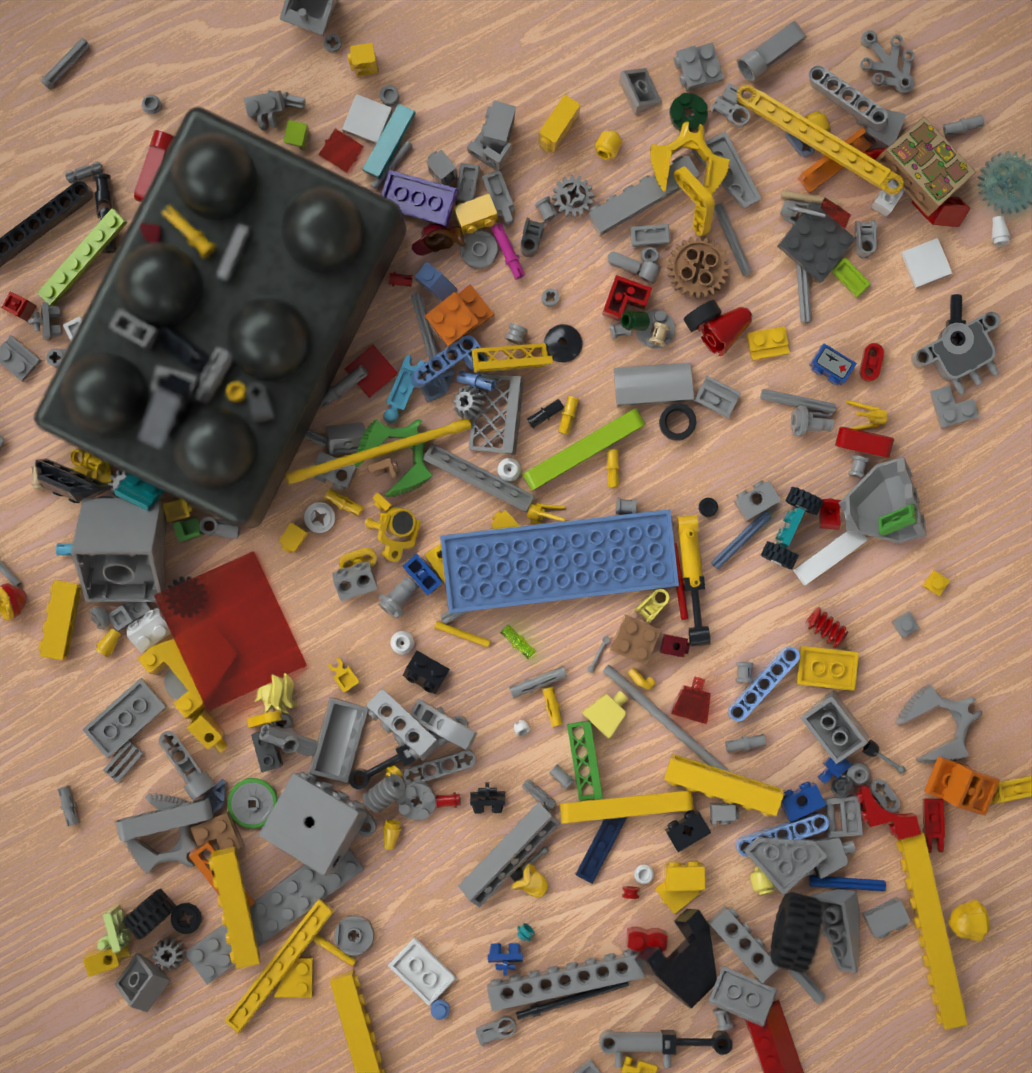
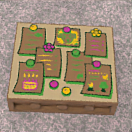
[876,116,976,216]

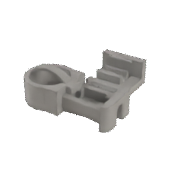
[711,83,750,127]

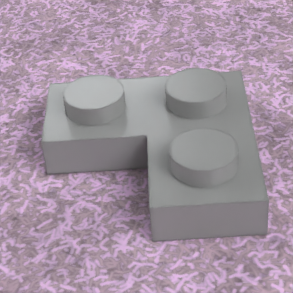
[930,386,979,428]

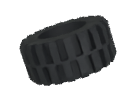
[770,892,823,973]

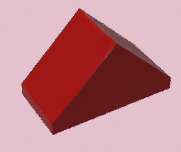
[1,291,37,322]

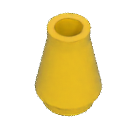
[95,628,121,658]
[383,819,402,850]

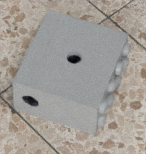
[259,771,369,876]

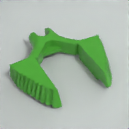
[355,419,432,497]

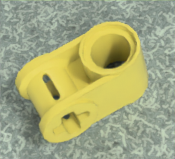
[634,588,669,624]

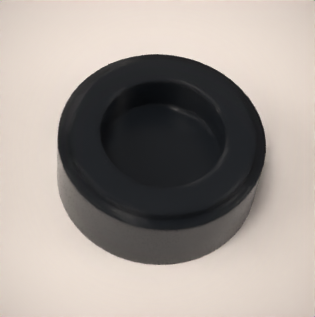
[698,497,718,517]

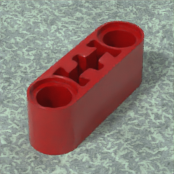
[835,426,894,458]

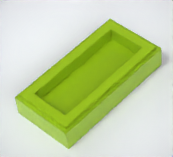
[831,257,871,298]

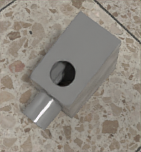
[856,109,907,148]
[808,837,856,878]

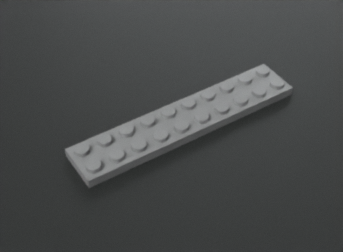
[185,848,365,984]

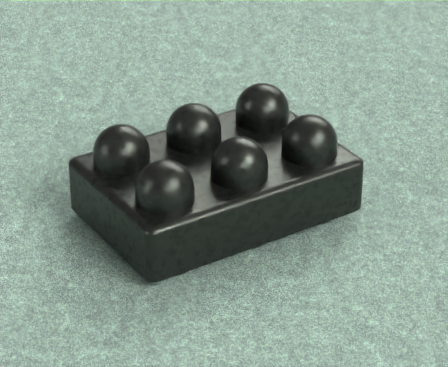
[34,107,406,528]

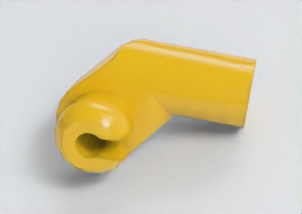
[628,668,656,690]

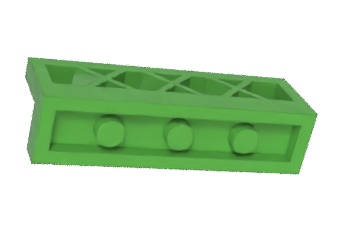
[567,720,603,801]

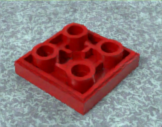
[344,344,398,399]

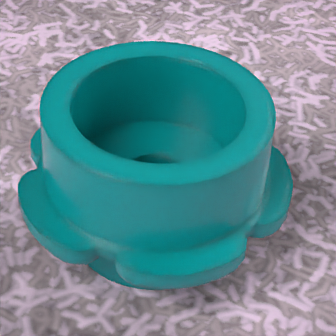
[517,923,535,941]

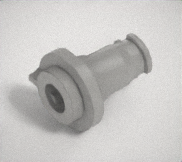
[790,405,834,436]
[378,577,418,619]

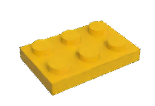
[796,646,859,691]

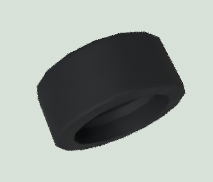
[683,300,722,332]
[659,403,697,441]

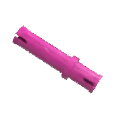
[491,223,526,280]

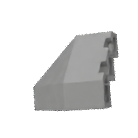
[839,457,927,543]

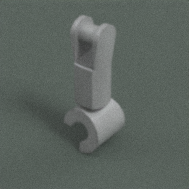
[608,252,660,284]

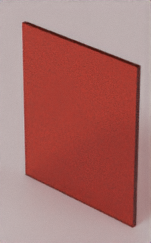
[154,551,307,712]

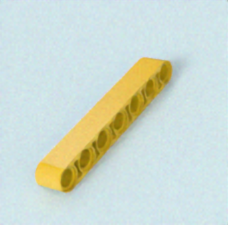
[559,790,694,823]

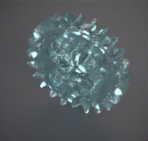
[977,151,1032,214]

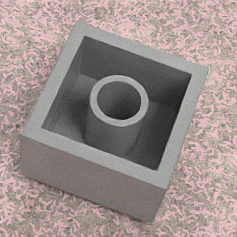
[480,100,516,154]

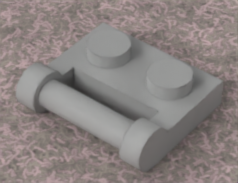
[823,795,863,838]

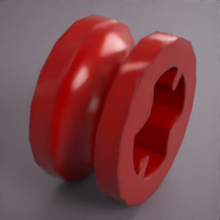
[622,886,640,899]

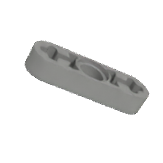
[217,224,250,282]

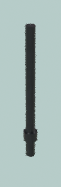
[516,982,629,1020]

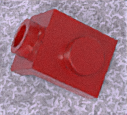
[819,498,841,530]

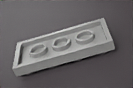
[82,678,167,758]

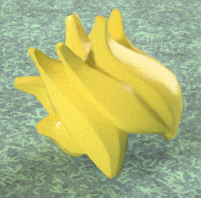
[254,673,297,714]

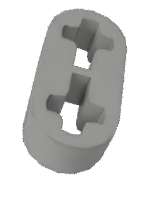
[870,779,900,813]

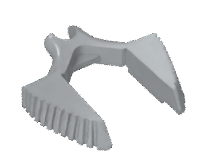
[896,684,982,764]
[124,793,203,874]

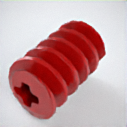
[805,607,848,648]

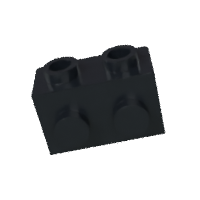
[403,650,450,694]

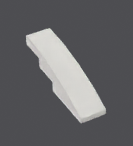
[793,530,868,585]

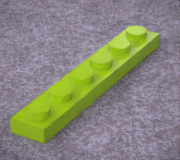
[37,208,128,306]

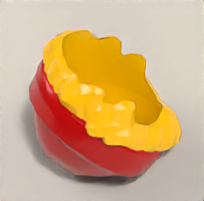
[0,583,27,621]

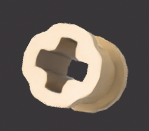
[649,322,671,347]

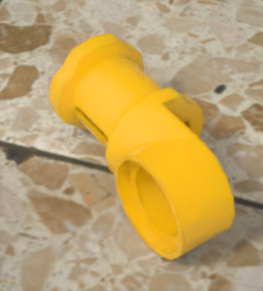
[70,449,110,475]

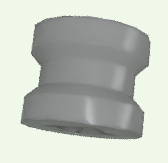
[505,323,527,345]

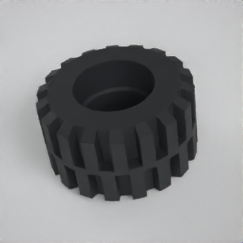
[123,889,176,940]

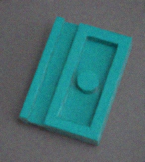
[114,473,164,511]

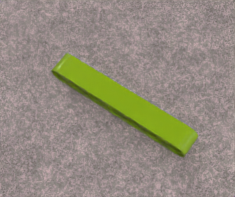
[522,408,646,491]

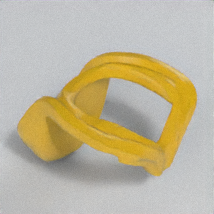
[511,864,548,897]

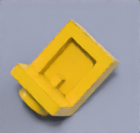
[162,499,193,523]

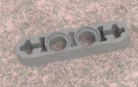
[403,750,476,784]

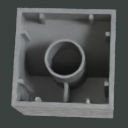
[71,496,167,602]

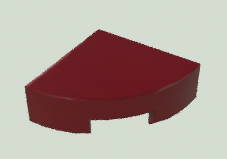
[140,223,161,243]

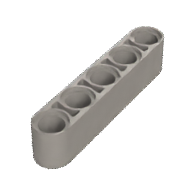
[809,65,888,131]
[115,798,214,841]

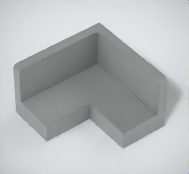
[467,133,512,171]

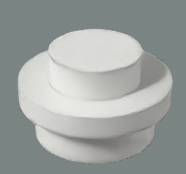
[634,864,654,884]

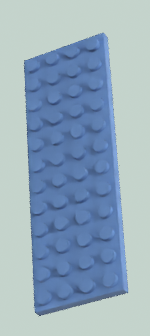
[440,509,679,614]

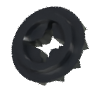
[171,902,202,934]

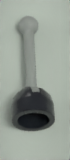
[862,740,905,774]
[511,847,549,882]

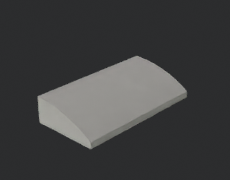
[613,363,694,406]
[308,697,368,783]

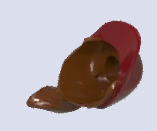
[411,224,467,256]

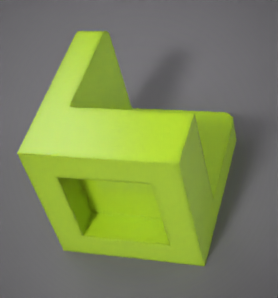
[284,120,309,151]

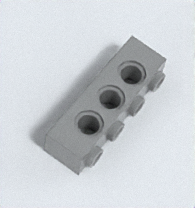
[366,689,439,761]
[708,905,779,983]

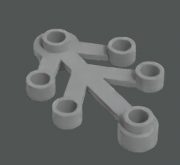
[860,30,915,93]

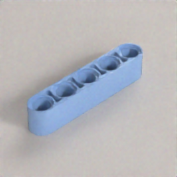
[728,646,800,722]
[735,812,829,857]

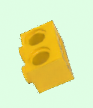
[347,42,379,77]

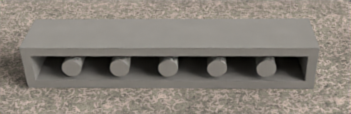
[588,155,700,237]
[458,802,560,907]

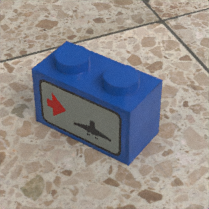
[809,343,857,385]

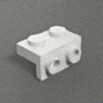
[126,608,173,653]

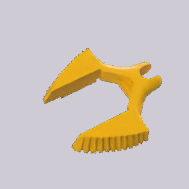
[650,122,730,196]

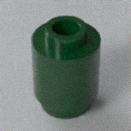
[620,311,650,331]

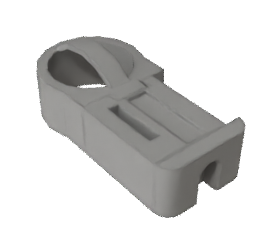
[476,1015,516,1046]

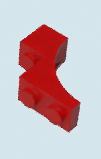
[856,785,921,840]

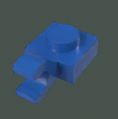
[818,757,851,783]

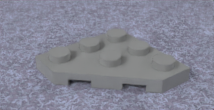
[744,837,827,895]

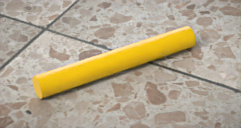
[434,621,491,648]
[312,934,356,966]

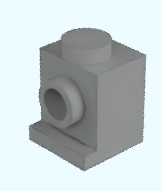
[710,803,739,825]

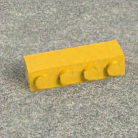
[38,580,82,660]

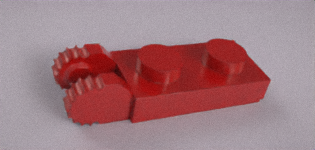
[922,798,945,853]

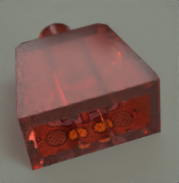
[669,676,711,725]

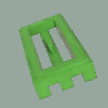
[878,504,917,536]

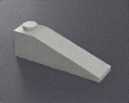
[811,889,859,973]

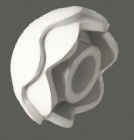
[497,458,522,482]
[390,631,415,655]

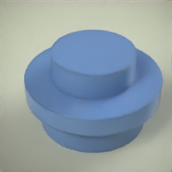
[430,999,450,1020]

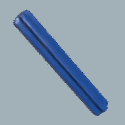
[809,875,886,892]

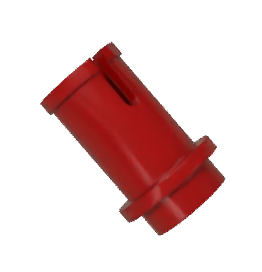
[389,271,413,287]
[436,792,461,808]

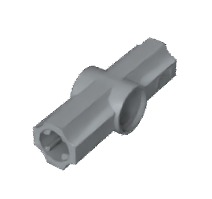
[259,723,317,757]

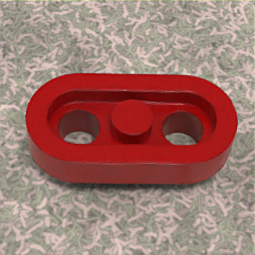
[859,343,884,382]

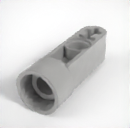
[737,21,807,82]
[159,731,216,801]

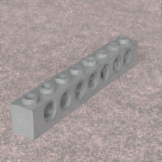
[487,949,645,1012]

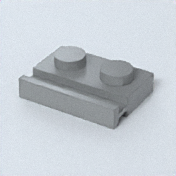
[0,335,41,381]
[694,376,741,419]

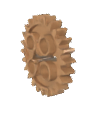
[667,236,730,299]

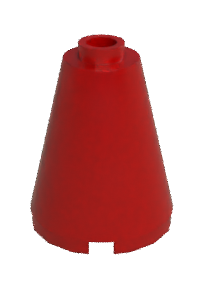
[698,307,752,356]

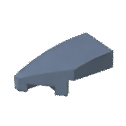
[421,369,455,403]
[202,779,225,815]

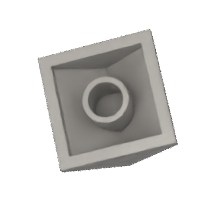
[619,68,662,115]

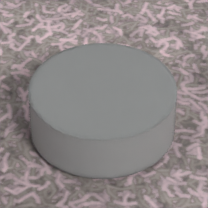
[380,85,399,106]

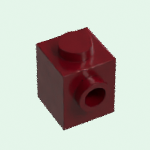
[660,634,690,658]

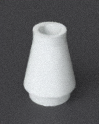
[991,216,1011,246]

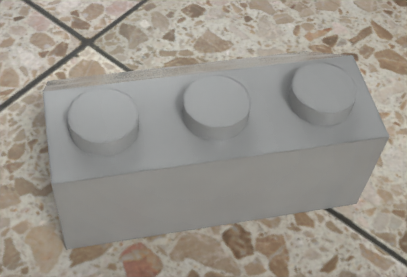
[801,690,869,764]

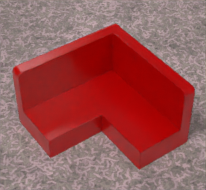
[911,196,971,227]

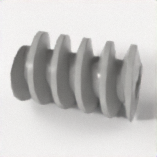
[363,774,406,812]

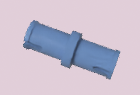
[457,371,496,392]

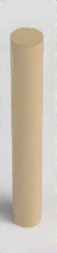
[781,190,839,208]

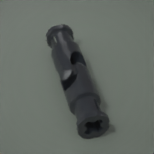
[93,174,117,254]

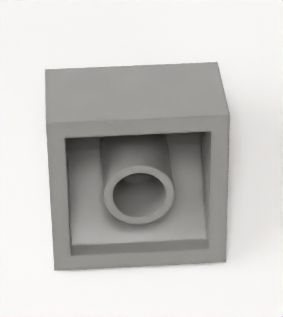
[115,953,170,1012]

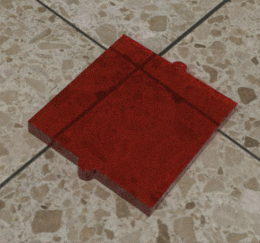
[318,128,364,173]
[820,197,851,229]

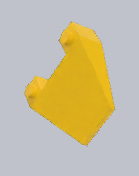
[137,625,238,719]

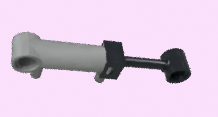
[349,707,468,790]
[599,1029,733,1068]

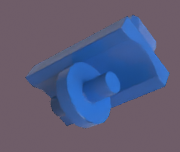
[487,943,523,976]

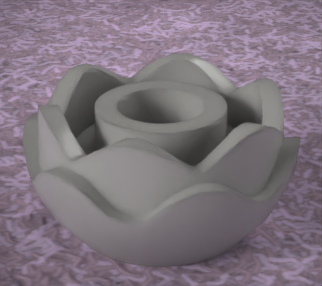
[89,607,110,630]
[846,763,871,787]

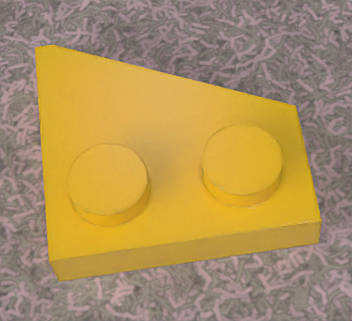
[274,957,313,998]

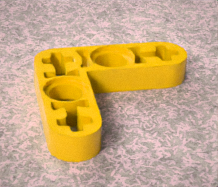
[674,166,715,237]

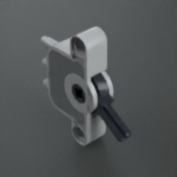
[911,294,1000,395]

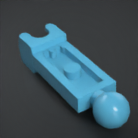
[384,354,425,423]

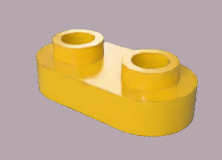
[339,547,377,569]

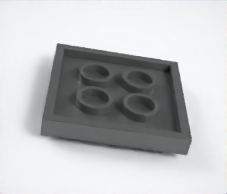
[777,202,856,283]

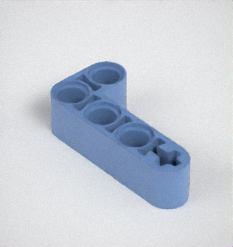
[411,335,488,388]

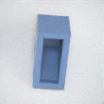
[415,261,458,301]

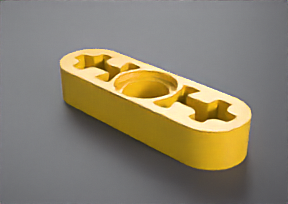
[246,710,282,728]

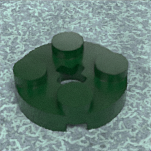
[669,93,708,132]

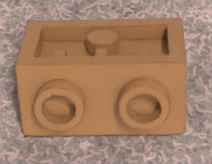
[367,458,400,478]

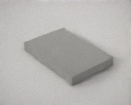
[708,966,777,1027]

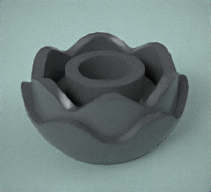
[831,775,854,798]

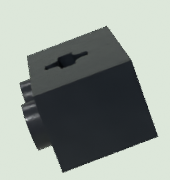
[664,810,711,852]

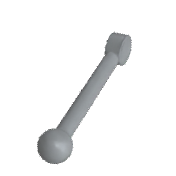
[587,636,610,673]

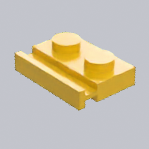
[746,326,790,361]

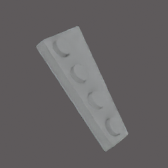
[691,131,761,209]

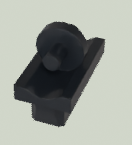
[470,782,505,814]

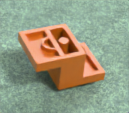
[424,284,494,347]
[924,756,1000,816]

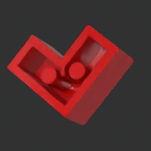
[602,275,652,321]

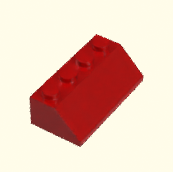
[745,1000,804,1073]

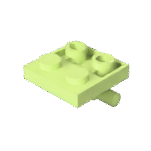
[97,905,131,953]

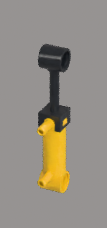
[677,515,711,647]

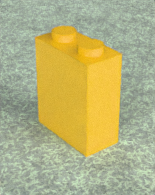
[538,94,581,153]

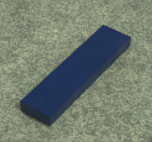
[575,817,627,884]

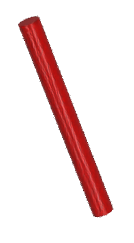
[674,543,689,620]

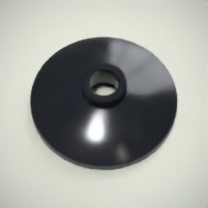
[544,324,582,363]

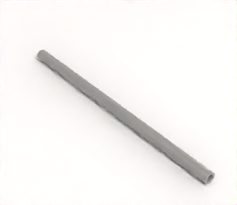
[603,664,730,772]

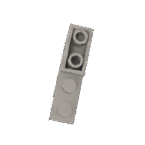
[410,699,477,751]

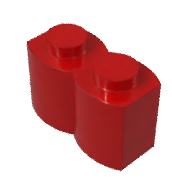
[626,927,668,952]

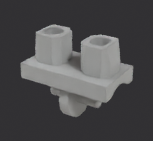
[28,303,61,340]

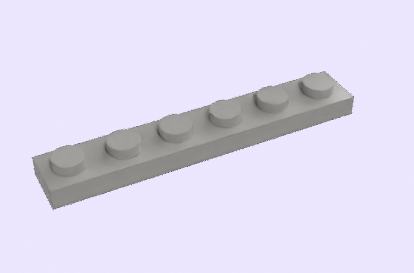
[423,443,534,512]

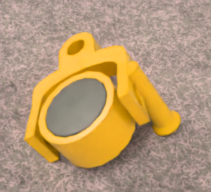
[365,507,421,562]

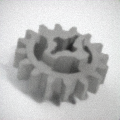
[552,175,594,218]

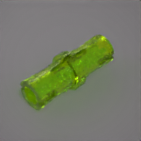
[500,624,536,659]

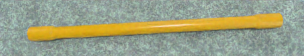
[285,418,471,485]

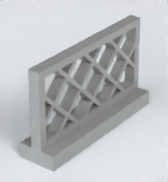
[469,374,524,455]

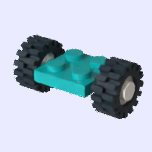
[760,487,824,570]

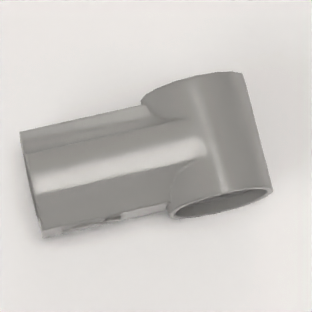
[200,517,240,539]

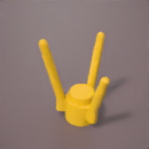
[845,400,887,430]
[527,503,566,524]

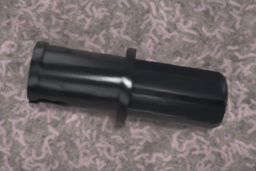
[527,399,564,429]

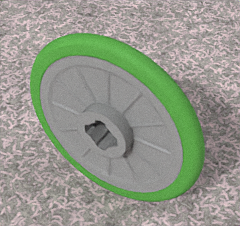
[227,778,278,829]

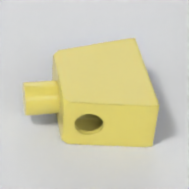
[582,691,629,739]

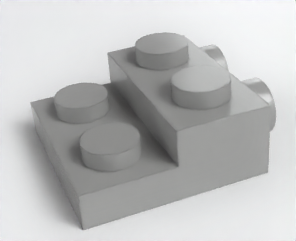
[674,42,724,92]

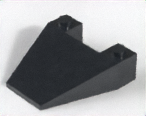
[634,909,717,1009]

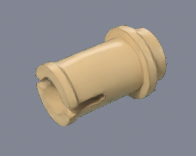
[31,465,45,489]

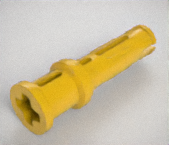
[162,205,216,258]

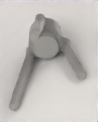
[780,200,826,224]

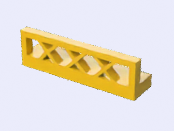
[471,343,553,373]

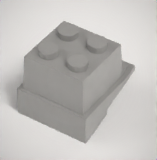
[280,0,338,36]

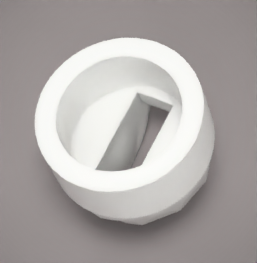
[514,720,531,737]

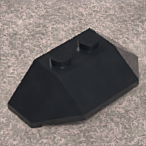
[35,458,110,503]

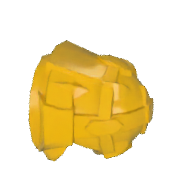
[948,899,990,942]

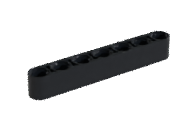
[0,181,93,267]

